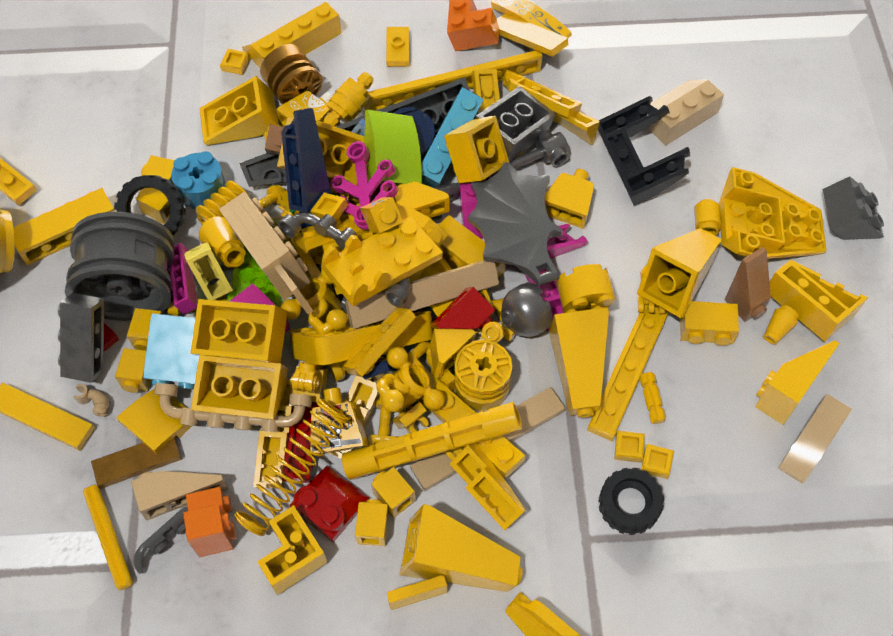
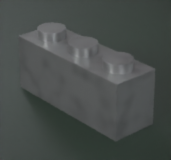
[58,293,104,383]

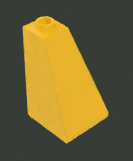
[637,228,722,318]
[549,307,609,418]
[399,504,523,592]

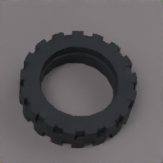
[114,175,186,235]

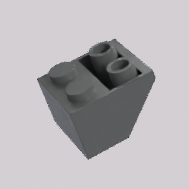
[822,176,884,240]

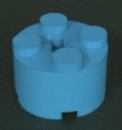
[171,151,225,209]

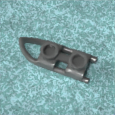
[133,506,188,574]

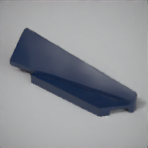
[281,108,331,232]

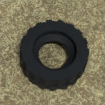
[598,468,664,535]

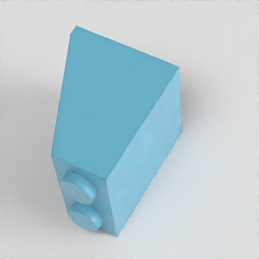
[143,313,199,389]

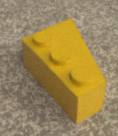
[769,260,868,342]

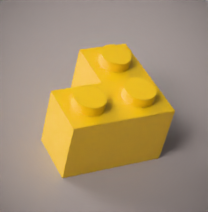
[257,505,327,595]

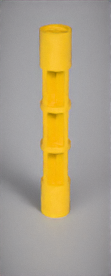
[341,402,522,480]

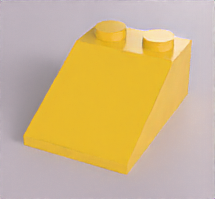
[199,76,278,145]
[755,340,840,425]

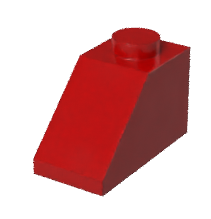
[430,287,495,329]

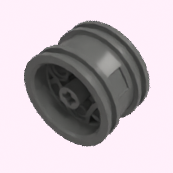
[64,212,175,321]

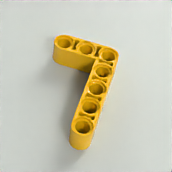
[289,311,433,365]

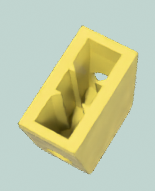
[184,242,233,300]

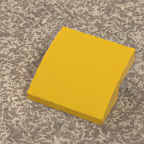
[116,389,192,455]

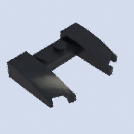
[598,96,690,206]

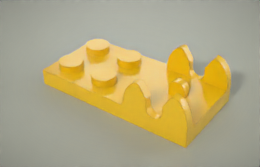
[321,216,443,306]

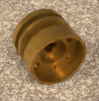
[260,44,323,105]

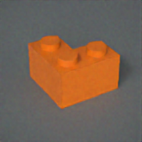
[447,0,499,51]
[183,487,237,558]

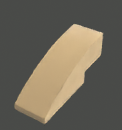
[778,394,852,484]

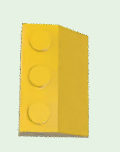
[191,355,288,420]

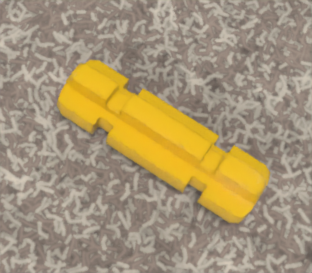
[640,372,666,424]

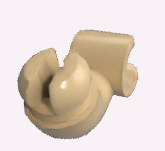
[73,384,110,417]

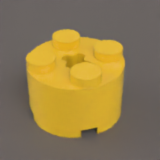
[556,264,615,313]

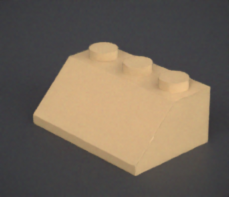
[648,80,724,146]

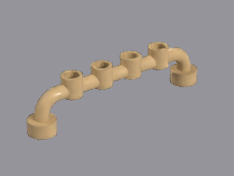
[154,383,312,432]

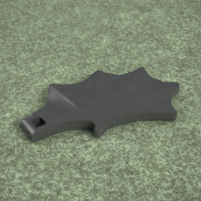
[468,162,563,286]

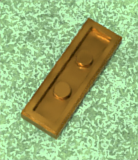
[91,437,182,489]

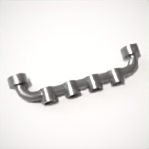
[278,213,410,308]

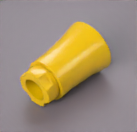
[199,216,246,268]

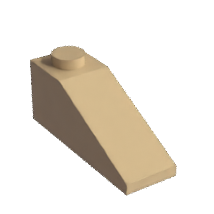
[131,471,228,521]

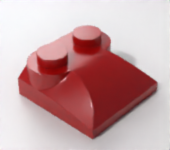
[289,465,370,543]

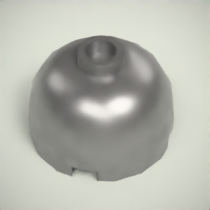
[501,282,552,337]

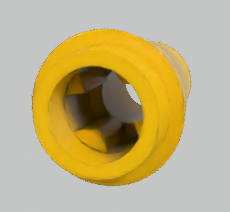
[763,305,799,345]

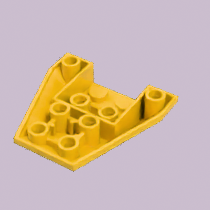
[719,167,827,259]

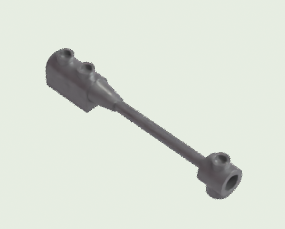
[429,130,569,221]

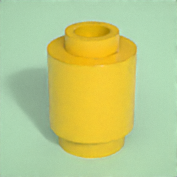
[694,199,721,236]

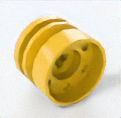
[454,340,512,411]

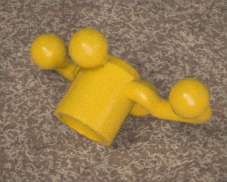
[281,270,348,335]
[376,342,445,413]

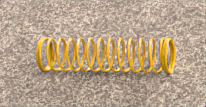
[234,399,349,536]

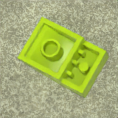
[364,110,422,186]

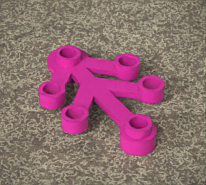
[331,141,398,230]

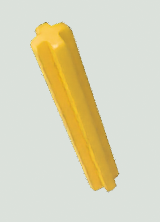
[83,485,133,590]

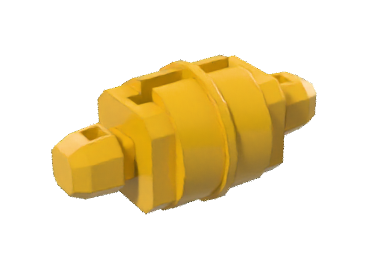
[323,72,374,127]

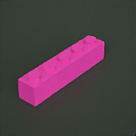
[170,243,198,315]

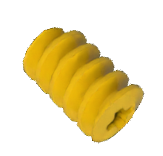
[195,180,248,225]

